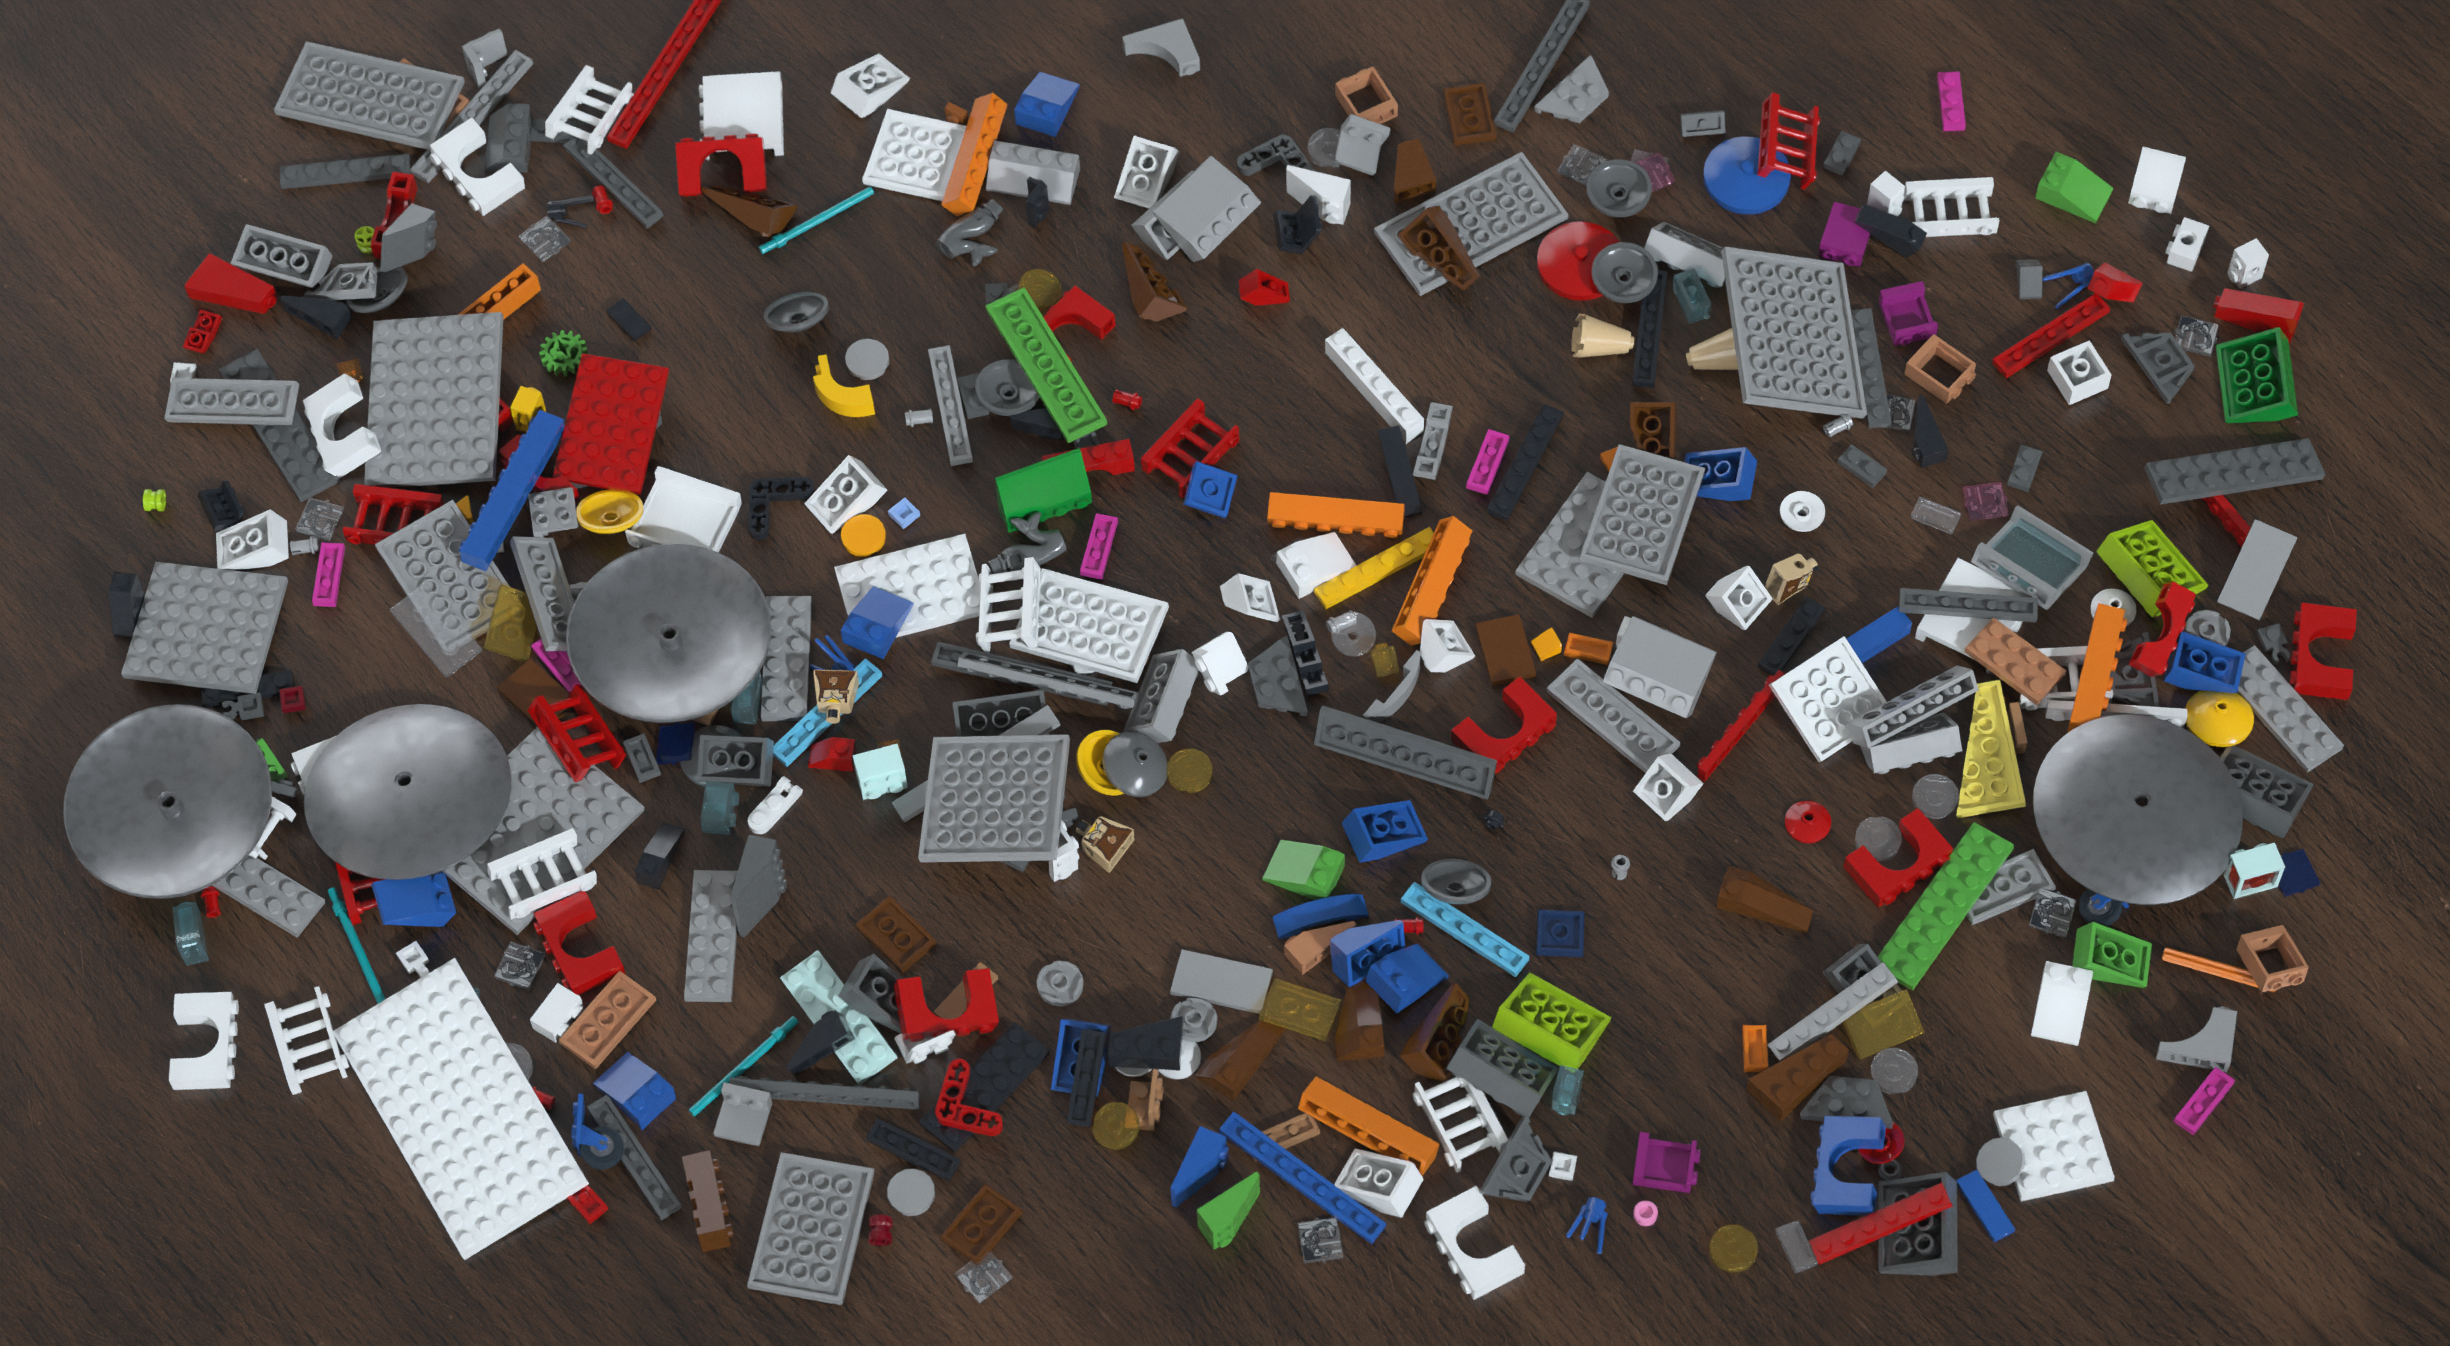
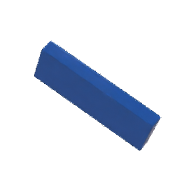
[1956,1170,2015,1243]

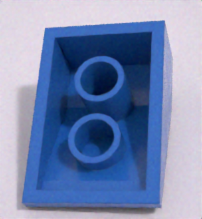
[1014,72,1080,137]
[1684,447,1757,501]
[841,586,914,659]
[2164,631,2246,693]
[1342,800,1428,863]
[372,872,456,927]
[1330,920,1405,987]
[1366,944,1449,1013]
[1051,1018,1112,1097]
[593,1052,676,1130]
[1171,1126,1229,1207]

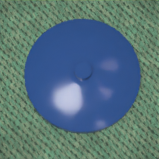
[1703,137,1791,214]

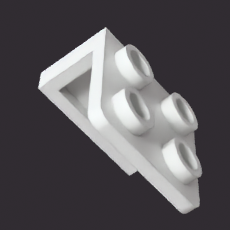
[1192,631,1248,695]
[1049,819,1079,882]
[895,1030,956,1064]

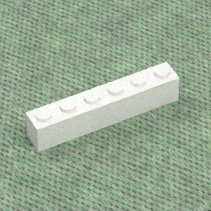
[1325,328,1424,444]

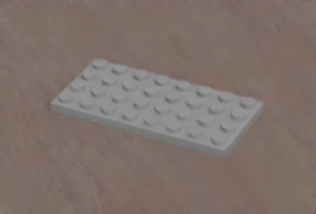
[274,42,465,150]
[1374,152,1568,296]

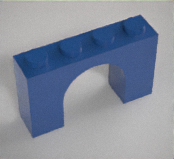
[1811,1116,1886,1216]

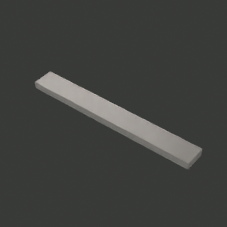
[410,50,533,183]
[891,705,1060,823]

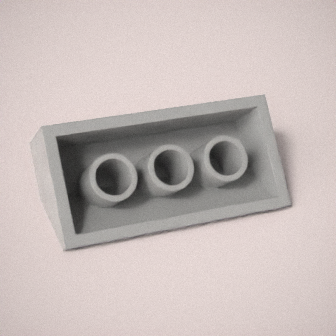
[986,141,1080,205]
[1132,171,1194,260]
[1644,222,1726,288]
[231,224,333,288]
[1123,649,1199,743]
[1860,712,1962,774]

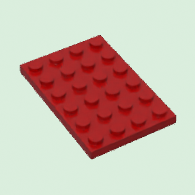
[553,353,670,495]

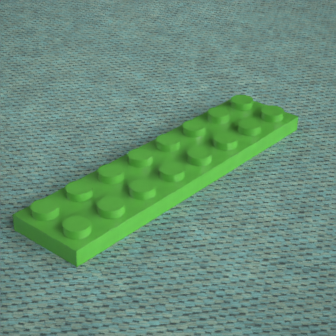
[985,287,1107,443]
[1878,822,2014,991]

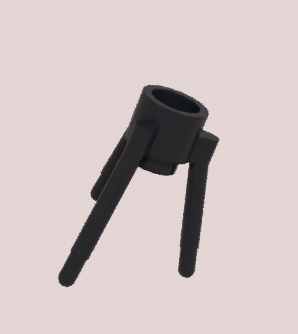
[547,196,595,228]

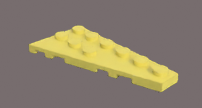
[1956,680,2026,818]

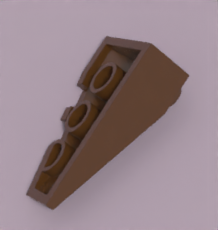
[701,185,797,237]
[1398,205,1480,290]
[1122,241,1187,322]
[1630,402,1677,460]
[1716,866,1813,933]
[1335,977,1384,1061]
[1400,983,1470,1083]
[1195,1015,1287,1101]

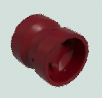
[868,1215,893,1246]

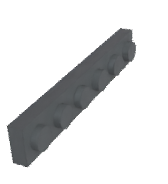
[563,137,664,229]
[280,154,411,189]
[1851,308,1891,428]
[1899,588,2038,622]
[587,1095,682,1220]

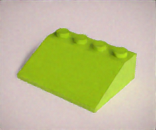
[2096,520,2209,618]
[1492,973,1611,1074]

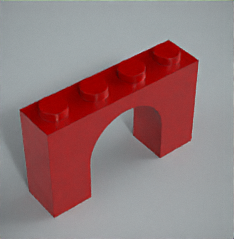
[675,134,767,197]
[1043,286,1116,361]
[2290,603,2357,700]
[1451,677,1557,774]
[1843,808,1953,908]
[533,891,625,996]
[894,968,999,1042]

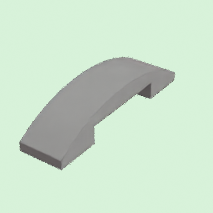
[1413,402,1453,480]
[1363,650,1421,723]

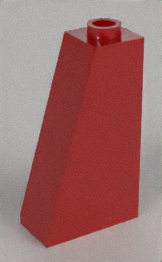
[184,253,277,314]
[2213,288,2304,344]

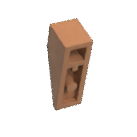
[1284,921,1357,975]

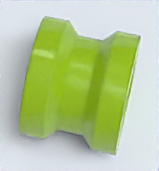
[354,226,374,254]
[143,489,166,512]

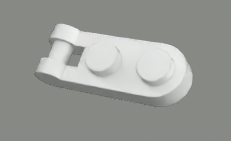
[748,776,803,834]

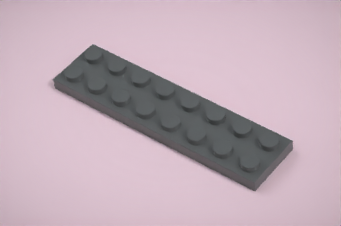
[218,349,340,503]
[2144,438,2325,504]
[1314,705,1497,800]

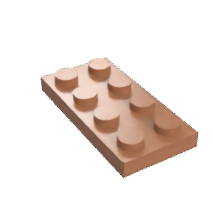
[1964,617,2066,705]
[559,971,656,1069]

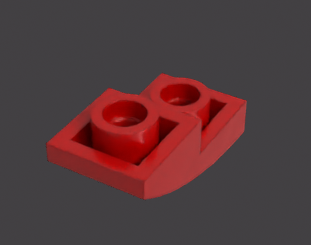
[183,310,222,354]

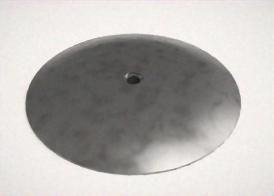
[566,544,772,723]
[63,704,272,899]
[304,704,512,880]
[2033,715,2243,905]

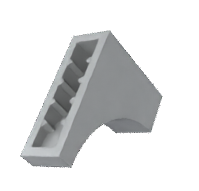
[1122,19,1200,77]
[2156,1007,2237,1072]

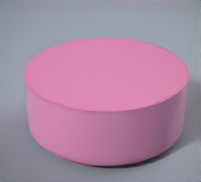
[1633,1201,1658,1226]

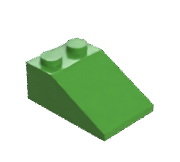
[2035,152,2113,223]
[1262,840,1345,900]
[2072,922,2152,988]
[1197,1172,1260,1250]

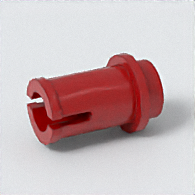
[591,186,613,214]
[1112,389,1142,410]
[201,886,221,918]
[1395,917,1424,935]
[532,1086,555,1110]

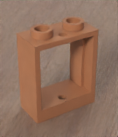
[1335,67,1398,124]
[1904,334,1976,404]
[2236,925,2309,992]

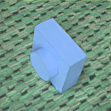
[888,498,920,529]

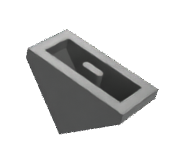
[2015,259,2042,300]

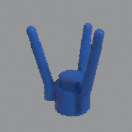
[2042,263,2094,309]
[809,635,855,671]
[1566,1197,1608,1254]

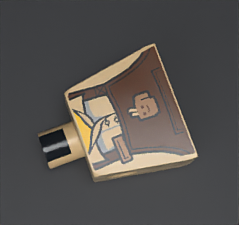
[1765,554,1818,605]
[814,670,859,723]
[1076,817,1134,873]

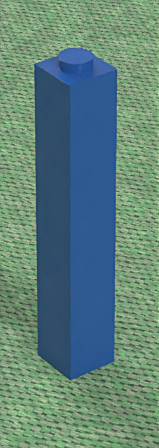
[1846,606,1912,663]

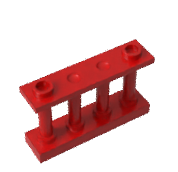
[1758,92,1820,190]
[1141,398,1240,498]
[343,484,445,545]
[527,684,626,782]
[335,862,386,925]

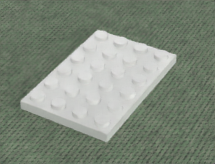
[834,534,981,637]
[1009,568,1169,683]

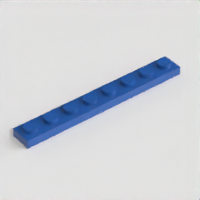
[1219,1111,1387,1245]

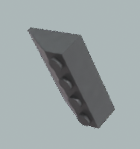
[952,690,1050,737]
[2220,745,2314,838]
[730,835,787,937]
[1447,1019,1558,1118]
[1878,1172,1958,1276]

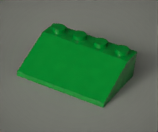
[2216,327,2298,423]
[995,448,1092,533]

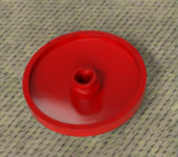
[1537,222,1620,301]

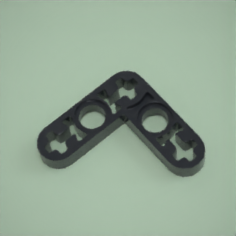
[748,477,815,541]

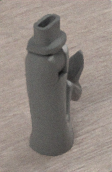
[937,199,1003,266]
[988,512,1067,574]

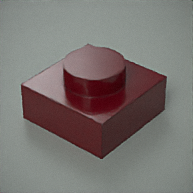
[280,686,306,714]

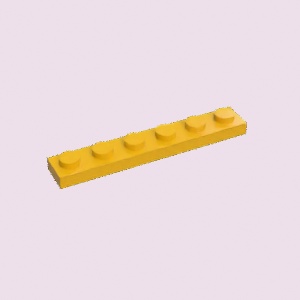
[1314,527,1434,609]

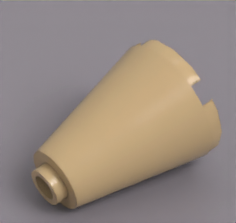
[1571,314,1634,358]
[1686,328,1738,370]

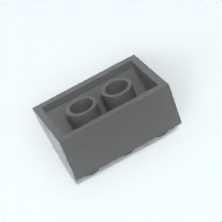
[484,104,533,173]

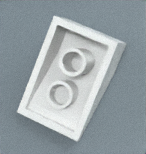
[831,54,910,118]
[1114,136,1180,209]
[2128,147,2186,214]
[1286,165,1350,225]
[804,455,887,534]
[216,509,289,571]
[1276,532,1357,599]
[2031,961,2093,1046]
[1334,1149,1423,1218]

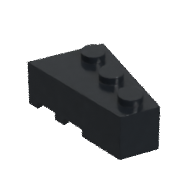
[1108,1016,1184,1071]

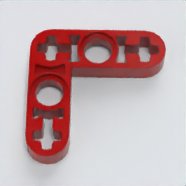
[935,1059,1003,1136]

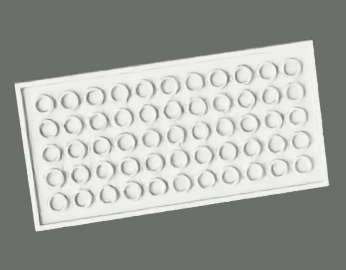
[333,958,589,1260]

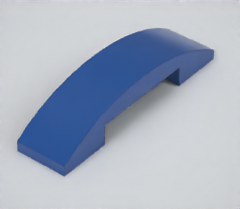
[1273,894,1369,939]

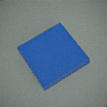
[1183,461,1238,518]

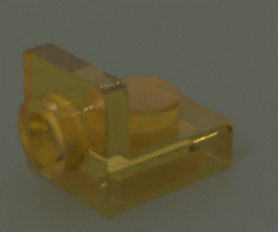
[1369,643,1400,677]

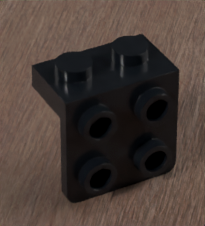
[1273,195,1322,254]

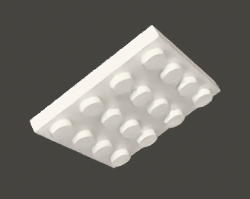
[863,109,966,201]
[1769,637,1886,762]
[1993,1091,2115,1201]

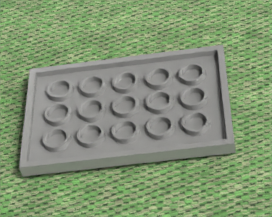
[1580,444,1705,585]
[1515,472,1624,618]
[375,500,524,655]
[747,1152,875,1305]

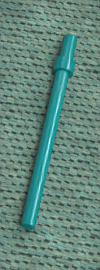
[758,187,874,255]
[327,887,386,1004]
[688,1016,799,1117]

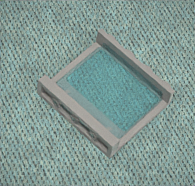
[1971,505,2093,610]

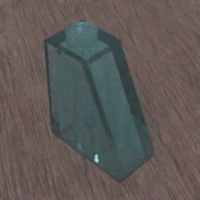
[173,902,209,966]

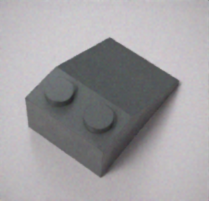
[380,204,437,272]
[697,735,774,787]
[1823,944,1908,1029]
[838,954,925,1034]

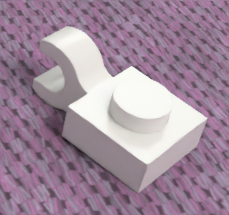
[396,941,429,978]

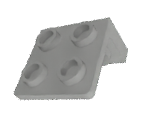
[462,29,507,89]
[1334,114,1390,175]
[528,488,578,538]
[714,1083,772,1146]

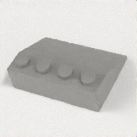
[1152,156,1261,262]
[1603,616,1717,718]

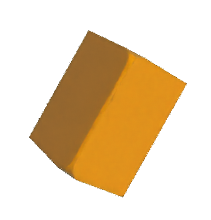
[456,496,474,526]
[1531,628,1562,661]

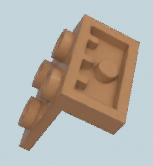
[1126,1069,1163,1131]

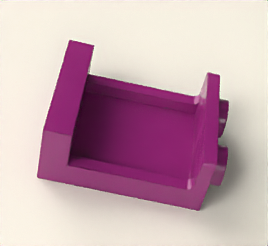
[1818,202,1871,267]
[1878,281,1938,346]
[1633,1132,1701,1193]

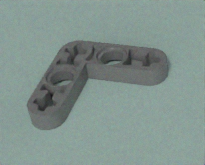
[1237,135,1315,176]

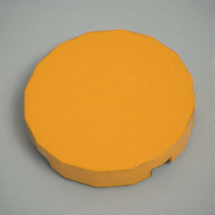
[841,514,886,557]

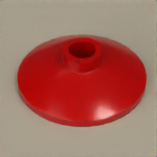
[1785,801,1831,843]
[1858,1123,1905,1164]

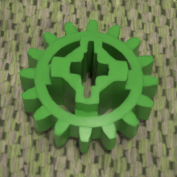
[539,330,588,376]

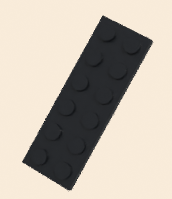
[919,1022,1050,1154]

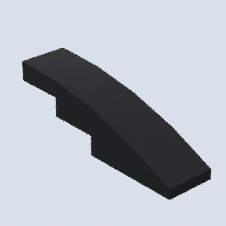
[1377,425,1422,518]
[1282,610,1329,696]

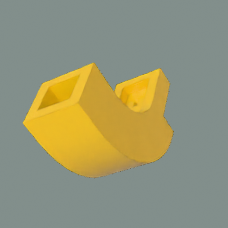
[813,354,875,417]

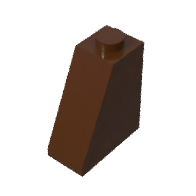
[1394,138,1436,203]

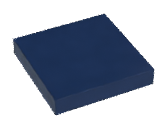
[1536,909,1585,957]

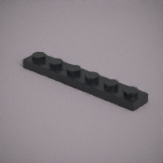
[1632,270,1667,388]
[1487,404,1564,521]

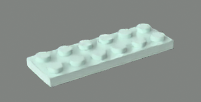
[780,950,898,1085]

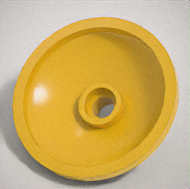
[576,489,644,534]
[2185,690,2254,747]
[1076,730,1141,796]

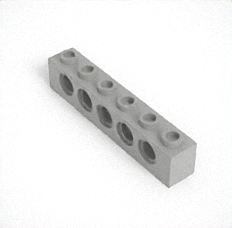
[1847,665,1979,748]

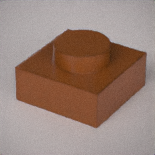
[945,102,968,126]

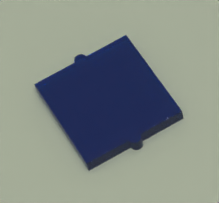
[656,722,695,765]
[2278,849,2321,897]

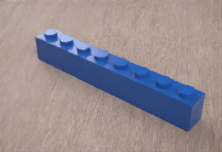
[459,410,565,571]

